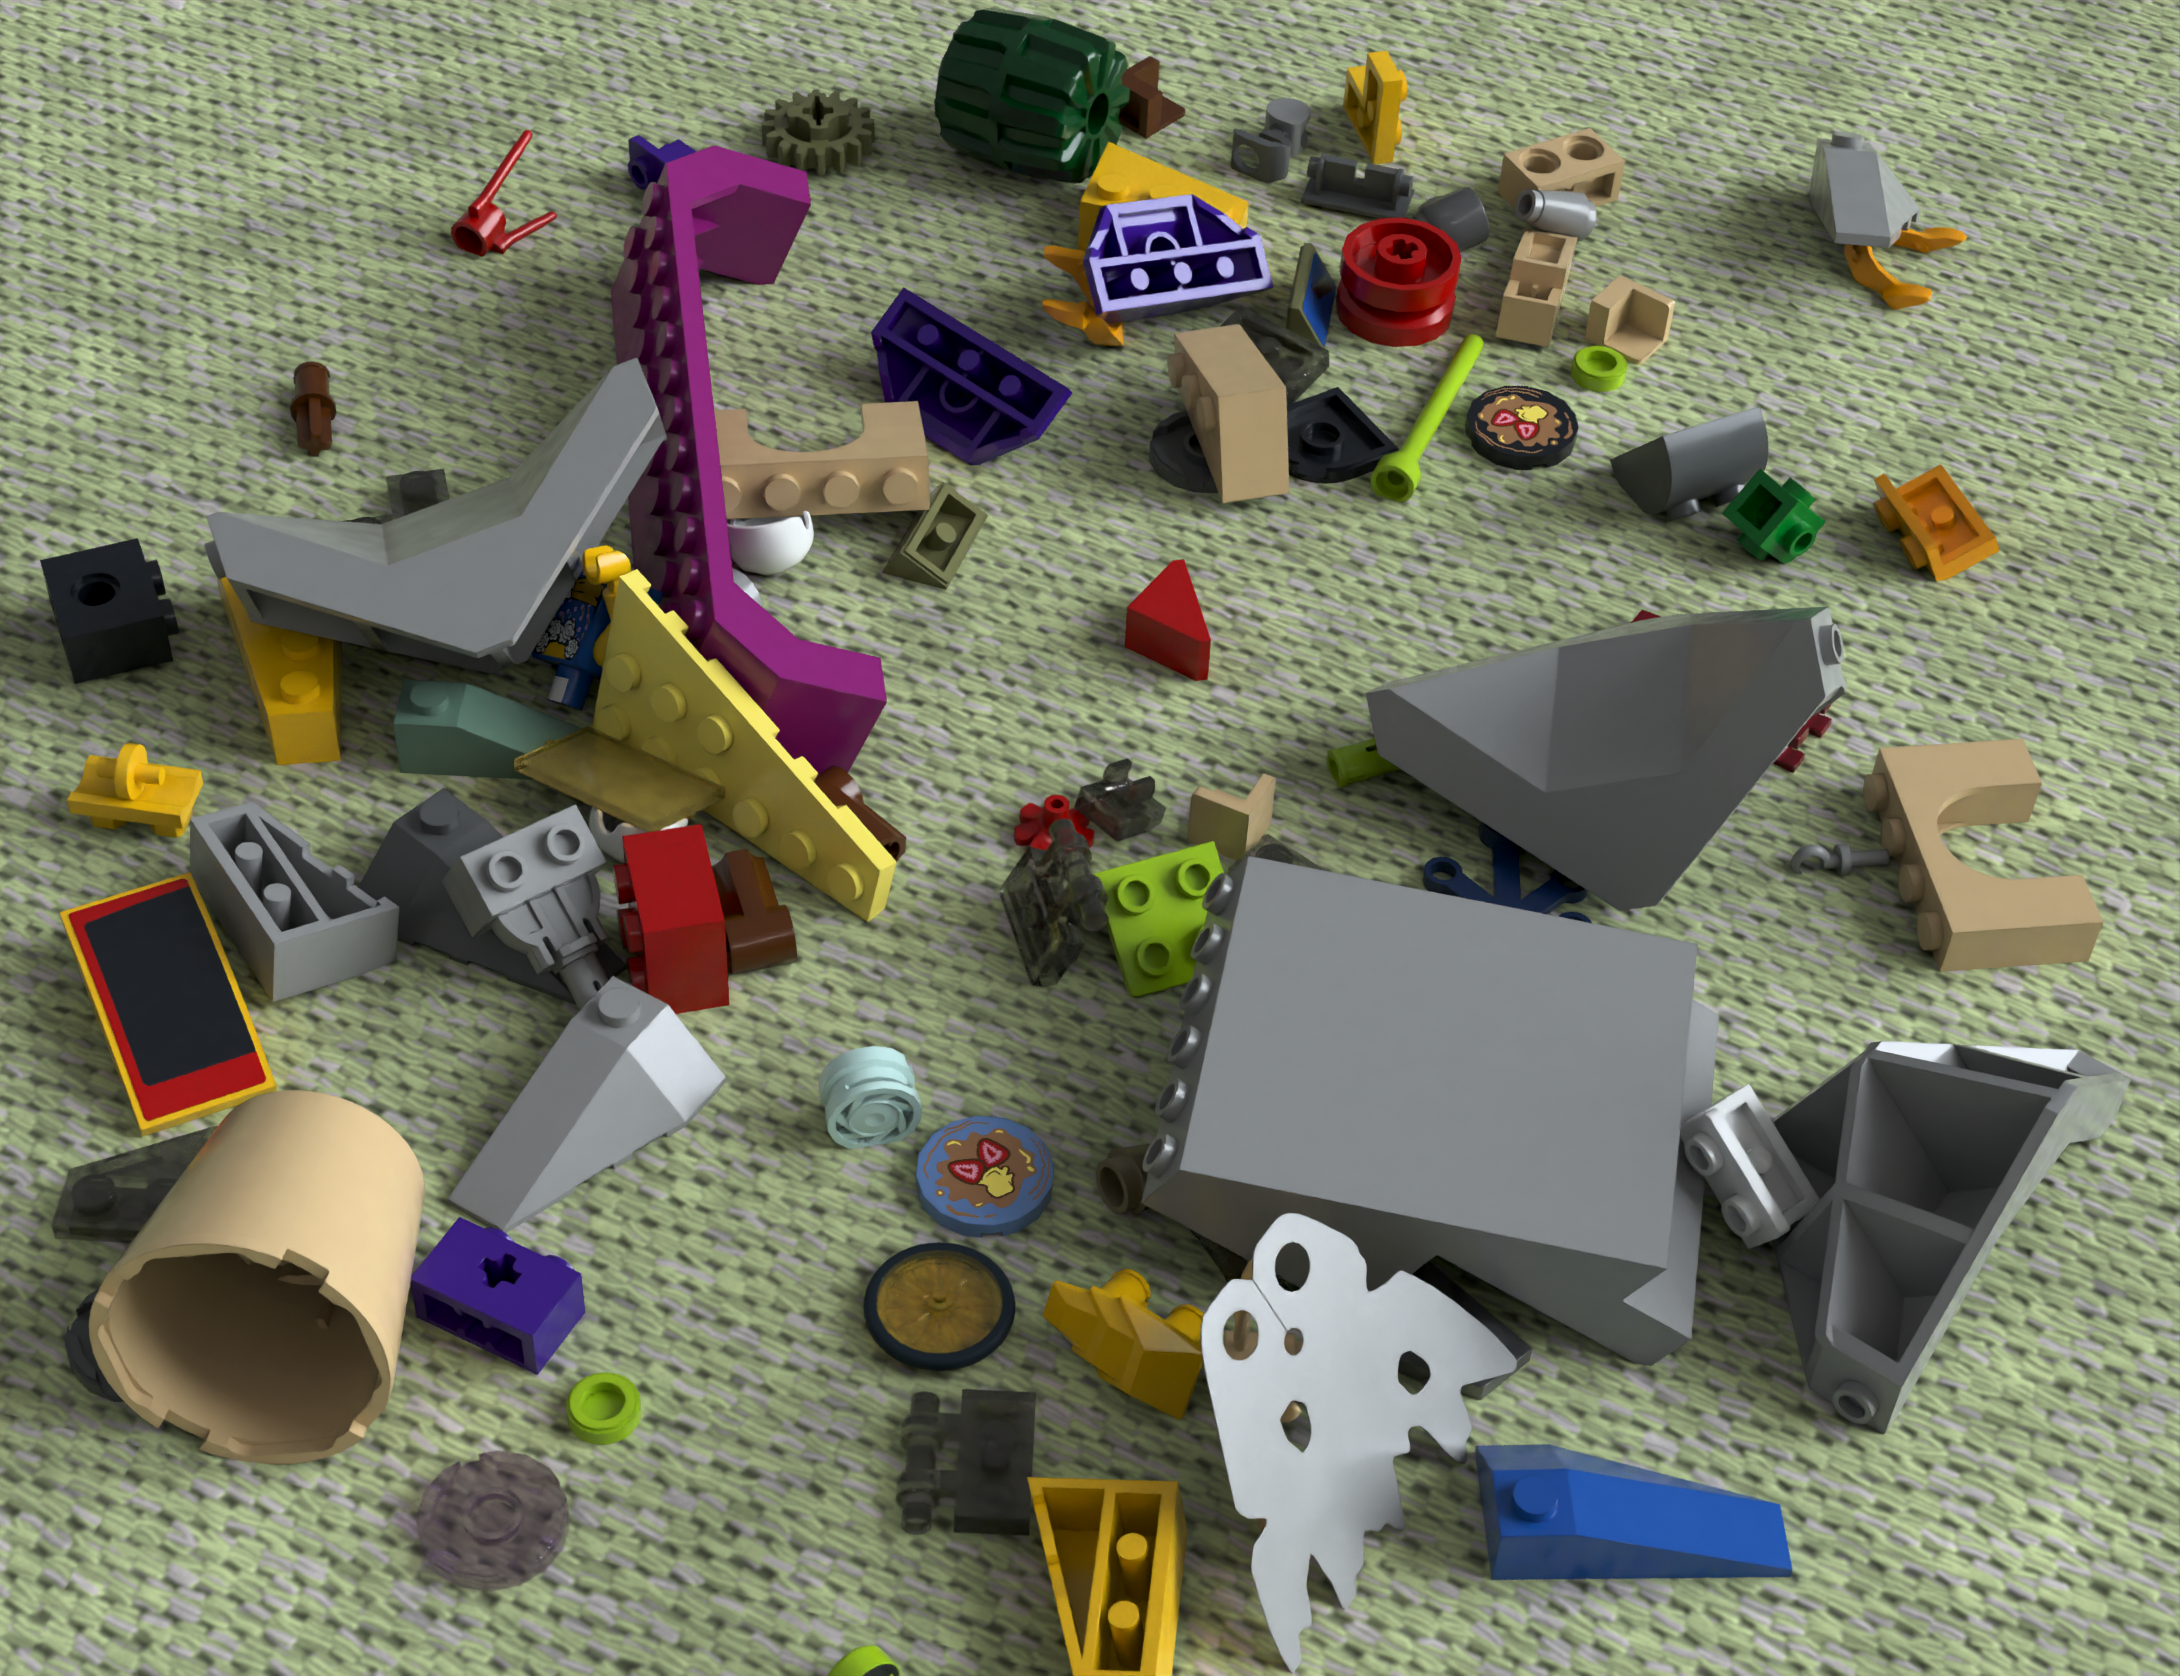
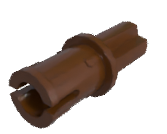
[290,361,336,457]

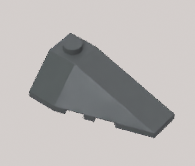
[358,788,626,1005]

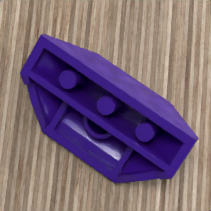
[1083,194,1274,324]
[871,287,1072,465]

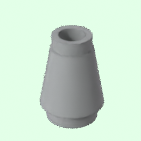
[1515,189,1596,241]

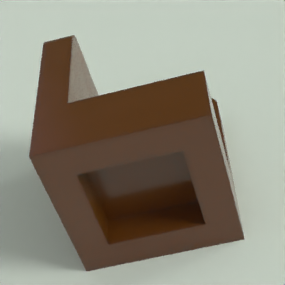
[1118,56,1185,139]

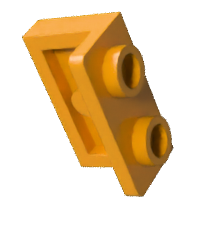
[1873,464,2000,582]

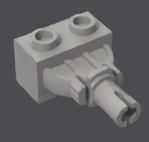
[441,804,609,1010]

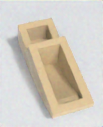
[1495,228,1577,347]

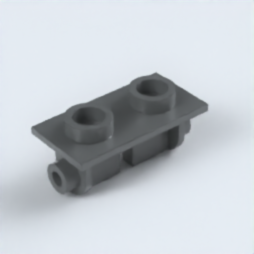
[1301,153,1414,218]

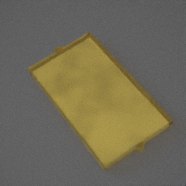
[514,726,725,832]

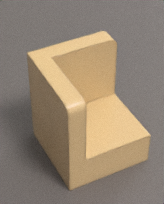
[1584,275,1675,365]
[1187,773,1276,862]

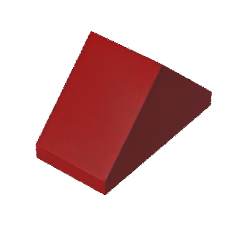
[1124,559,1211,681]

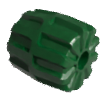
[934,7,1130,184]

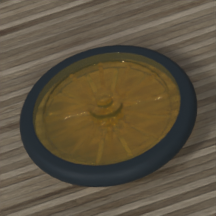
[863,1242,1016,1371]

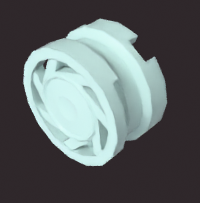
[818,1046,922,1149]

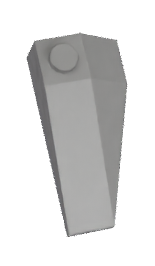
[1809,132,1920,248]
[447,976,727,1233]

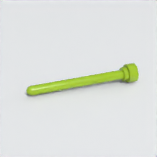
[1370,334,1484,503]

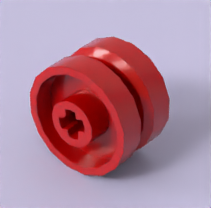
[1335,217,1462,347]

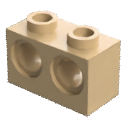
[1498,128,1625,226]

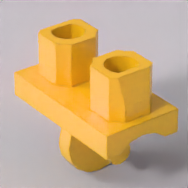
[67,743,204,838]

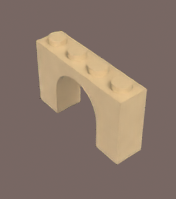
[714,401,930,520]
[1863,739,2103,972]

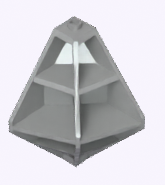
[204,358,668,674]
[1366,606,1846,911]
[1770,1041,2131,1434]

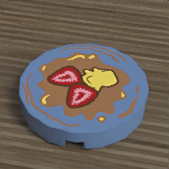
[916,1116,1054,1238]

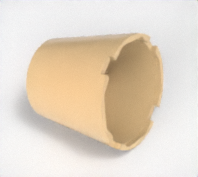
[89,1090,425,1465]

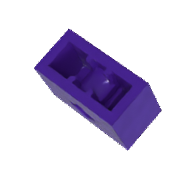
[410,1217,586,1375]

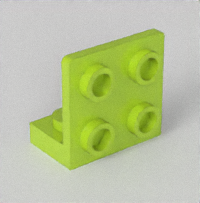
[1076,841,1224,998]

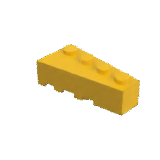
[216,576,342,765]

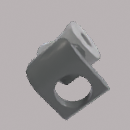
[1230,98,1311,182]

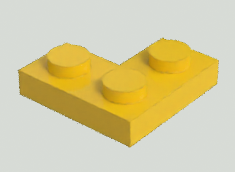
[1343,51,1407,164]

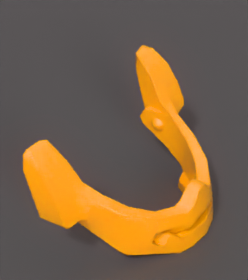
[1844,227,1967,310]
[1042,245,1124,347]

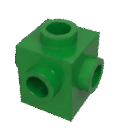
[1722,469,1826,564]

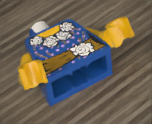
[531,545,663,711]

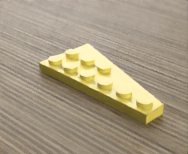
[591,569,897,922]

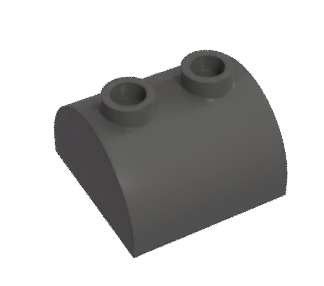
[1610,406,1769,522]

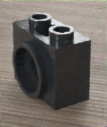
[40,538,179,684]

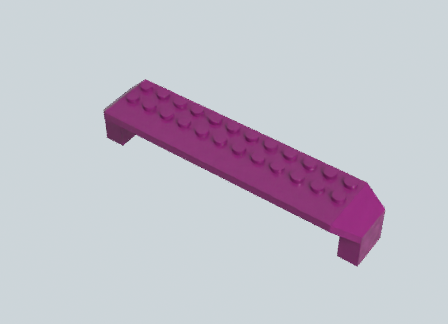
[611,145,887,774]

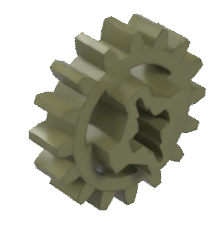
[762,89,875,176]

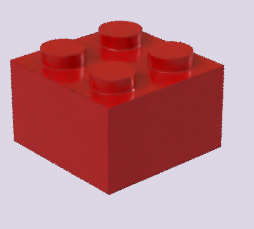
[613,824,730,1014]

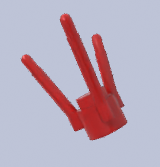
[451,130,557,257]

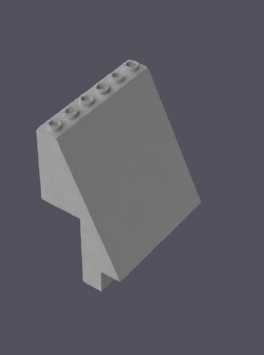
[1141,856,1719,1366]

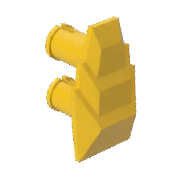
[1043,1269,1204,1420]

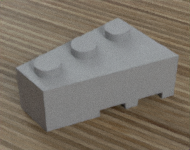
[190,802,399,1002]

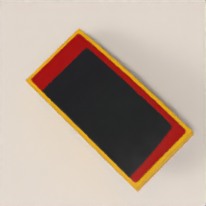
[59,872,277,1137]

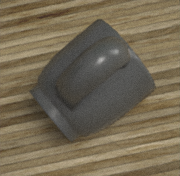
[1412,187,1490,251]

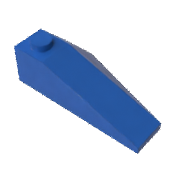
[1475,1444,1793,1580]

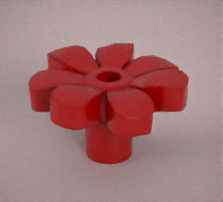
[1014,795,1095,863]

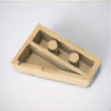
[1167,324,1289,503]

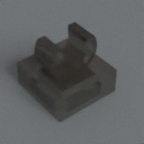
[1074,758,1166,842]

